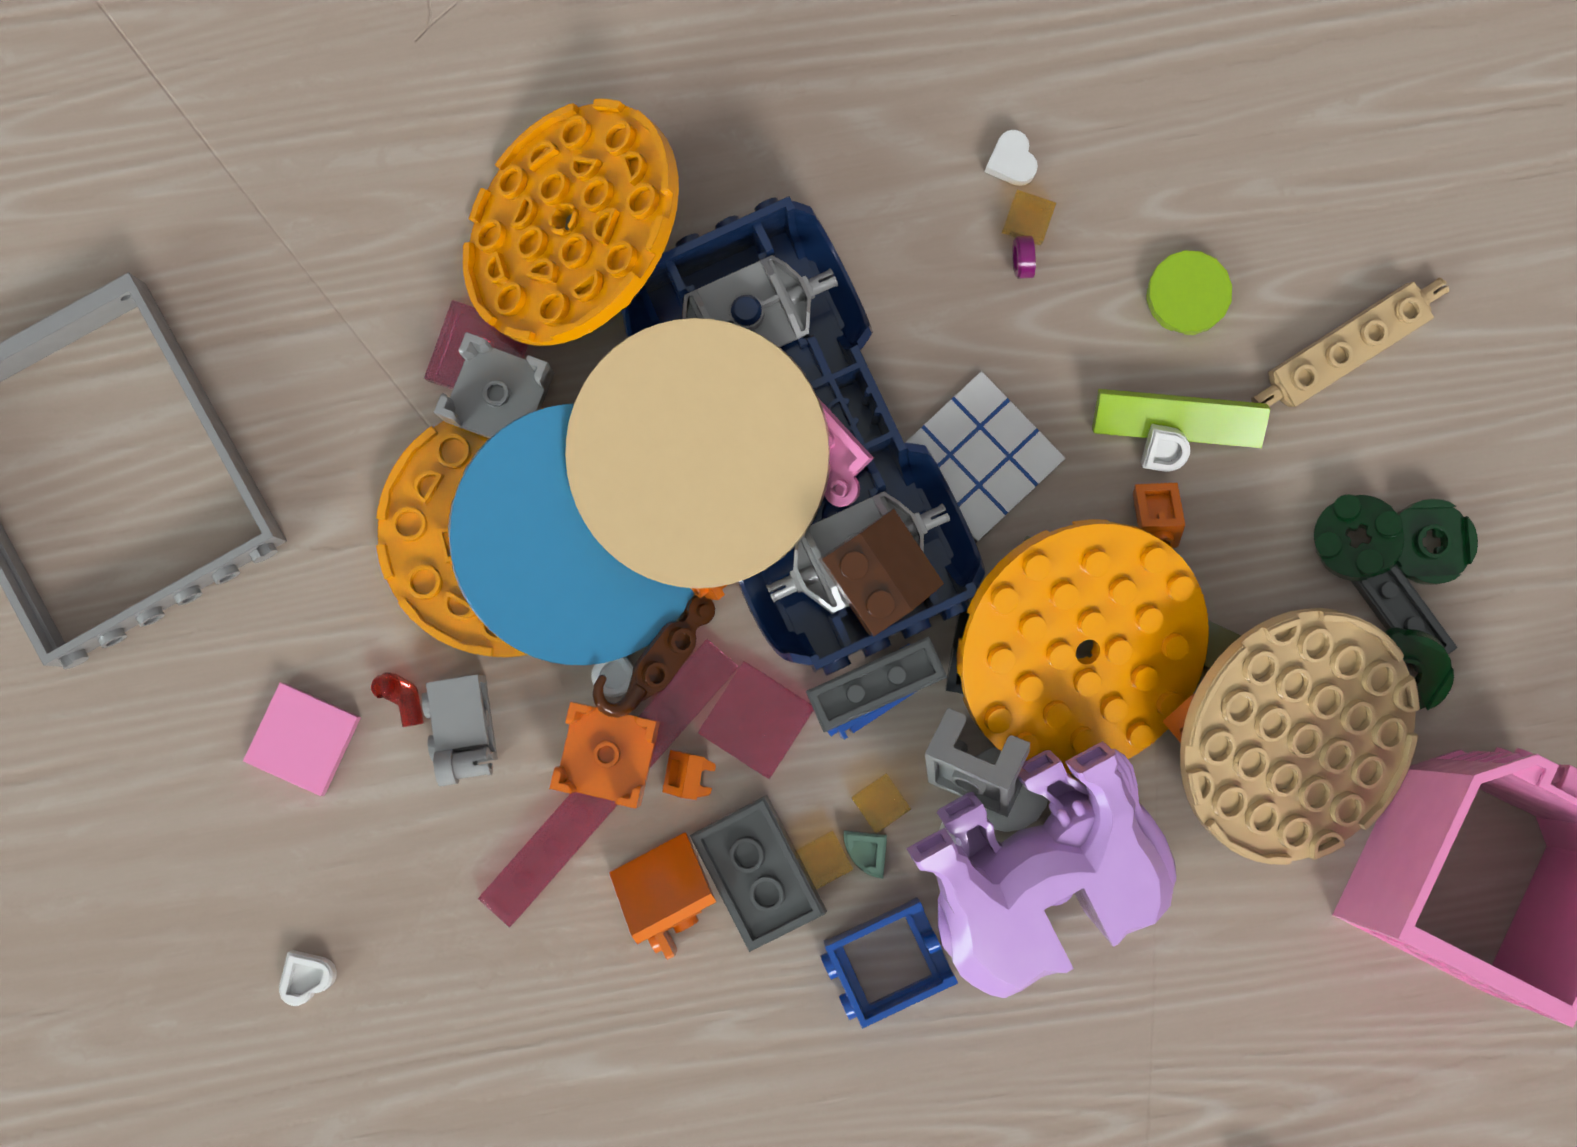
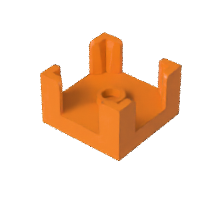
[549,702,661,809]

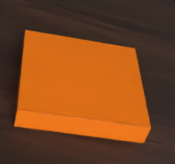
[609,832,716,944]

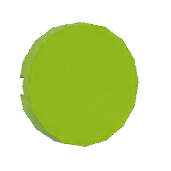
[1146,250,1232,335]

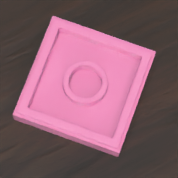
[243,682,361,796]

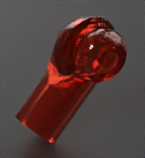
[371,672,424,728]

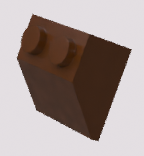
[818,509,944,637]

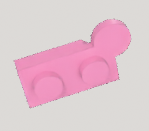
[818,398,874,507]

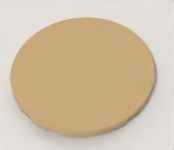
[565,318,830,588]
[1180,608,1420,865]

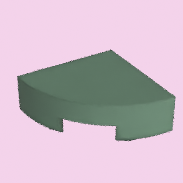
[843,830,887,879]

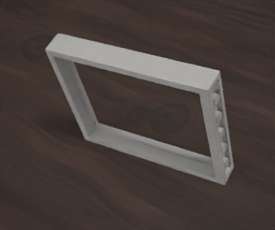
[0,272,287,669]

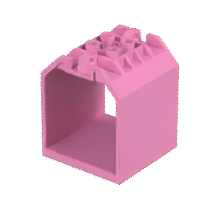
[1333,747,1577,1028]

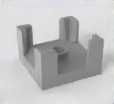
[434,332,555,439]
[925,708,1030,817]

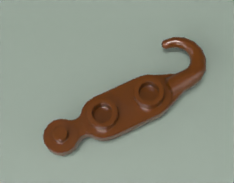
[592,595,715,718]

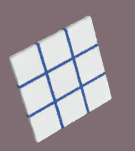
[905,371,1066,542]

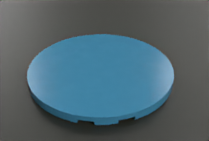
[448,404,694,665]

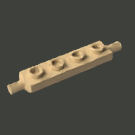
[1251,278,1449,407]

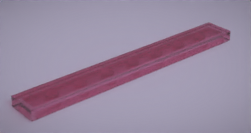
[478,639,739,928]

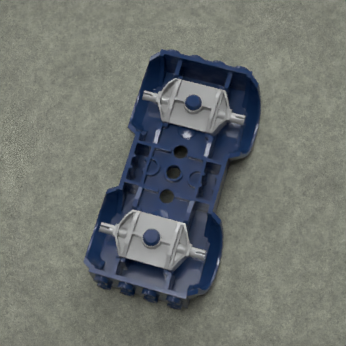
[622,196,985,676]

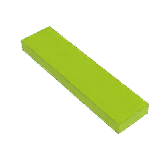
[1092,389,1271,448]

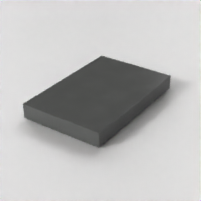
[690,795,827,952]

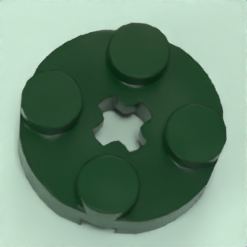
[1314,494,1404,581]
[1396,499,1478,585]
[1385,627,1454,710]

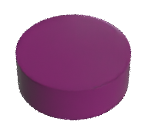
[1012,235,1036,279]

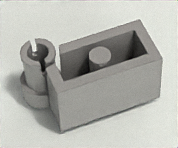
[422,674,498,787]

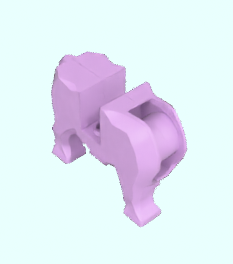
[906,741,1177,998]

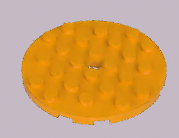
[462,99,679,346]
[376,408,543,658]
[957,519,1209,774]

